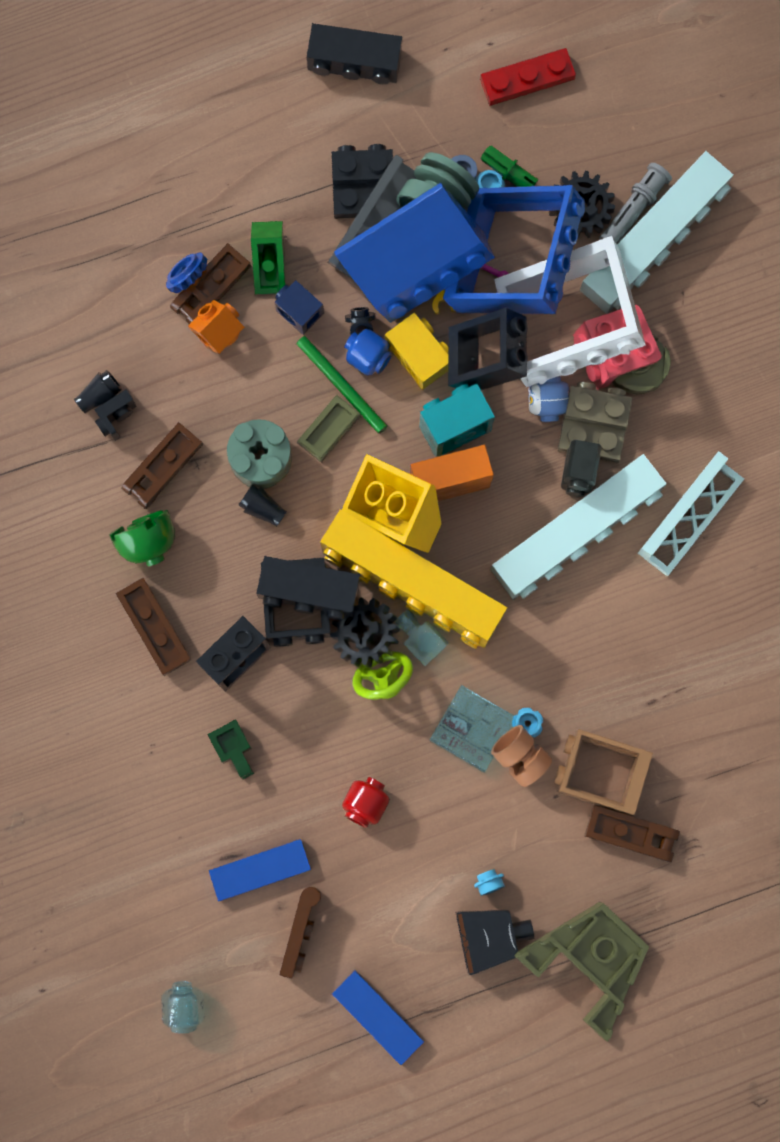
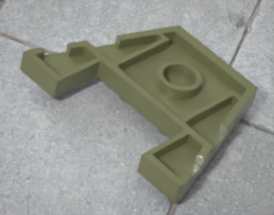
[514,902,649,1042]

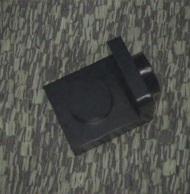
[94,389,137,441]

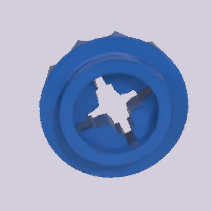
[166,252,208,293]

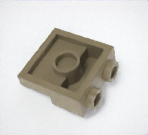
[557,382,633,463]

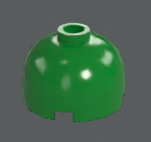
[109,510,175,567]

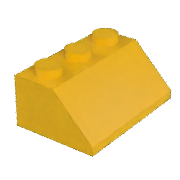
[342,454,442,553]

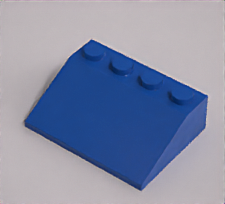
[334,183,495,323]

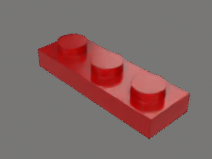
[480,48,576,106]

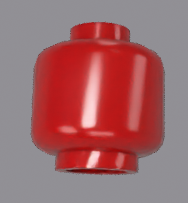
[342,777,390,828]

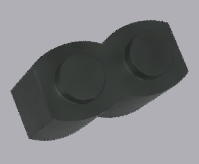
[561,440,602,497]

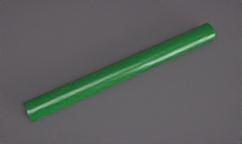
[296,336,388,434]

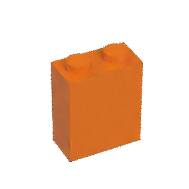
[410,445,493,501]

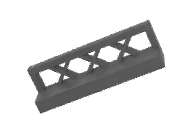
[327,155,416,279]

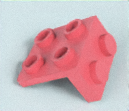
[573,305,661,390]

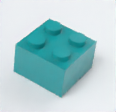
[419,384,495,457]

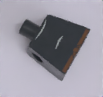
[455,910,535,975]

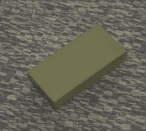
[297,395,361,463]

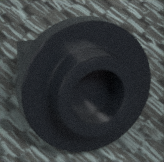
[345,307,376,334]

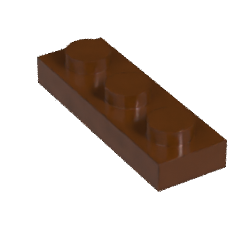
[115,578,191,676]

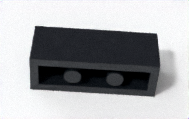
[306,23,402,84]
[256,556,360,620]

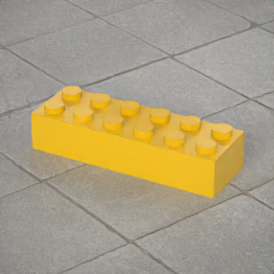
[320,509,508,649]

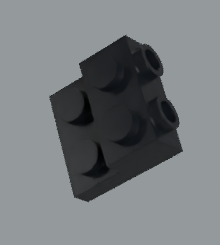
[331,144,393,219]

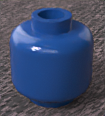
[344,329,392,376]

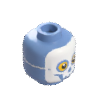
[528,376,569,422]

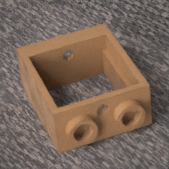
[554,729,653,816]

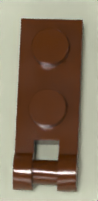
[170,243,251,324]
[121,422,203,509]
[584,805,680,863]
[279,887,321,979]

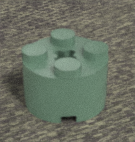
[227,419,292,489]

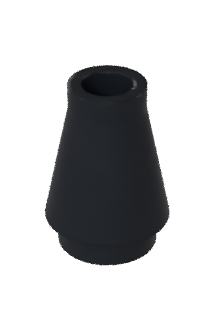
[74,370,122,414]
[239,485,287,527]

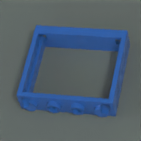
[443,185,585,314]

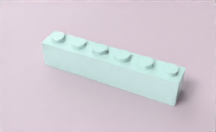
[580,151,734,314]
[490,454,667,600]

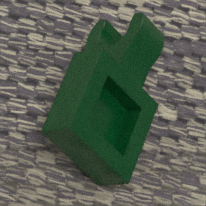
[207,719,254,780]

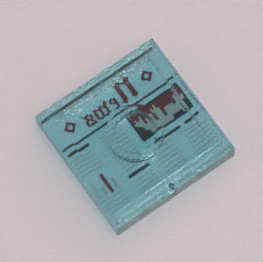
[429,685,516,773]

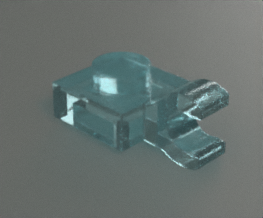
[395,610,450,666]

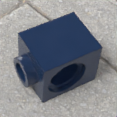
[275,280,324,335]

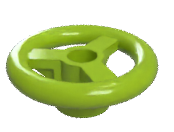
[352,651,413,700]

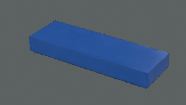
[208,839,311,902]
[332,970,424,1065]

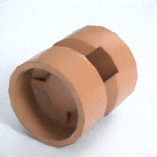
[491,725,552,787]

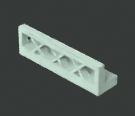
[638,451,744,576]

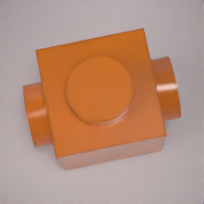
[188,300,245,354]

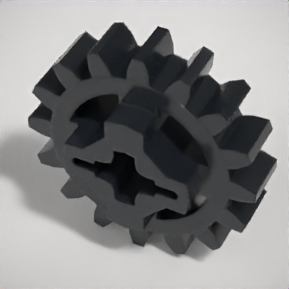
[549,170,616,238]
[330,597,400,668]

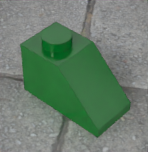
[251,221,286,295]

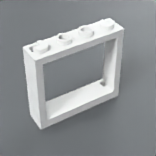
[494,236,646,387]

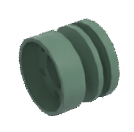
[396,152,480,209]

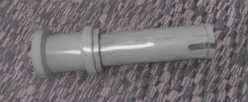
[599,163,672,244]

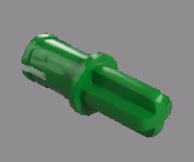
[481,146,539,187]

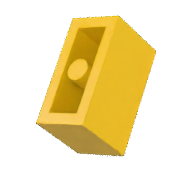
[385,312,449,390]

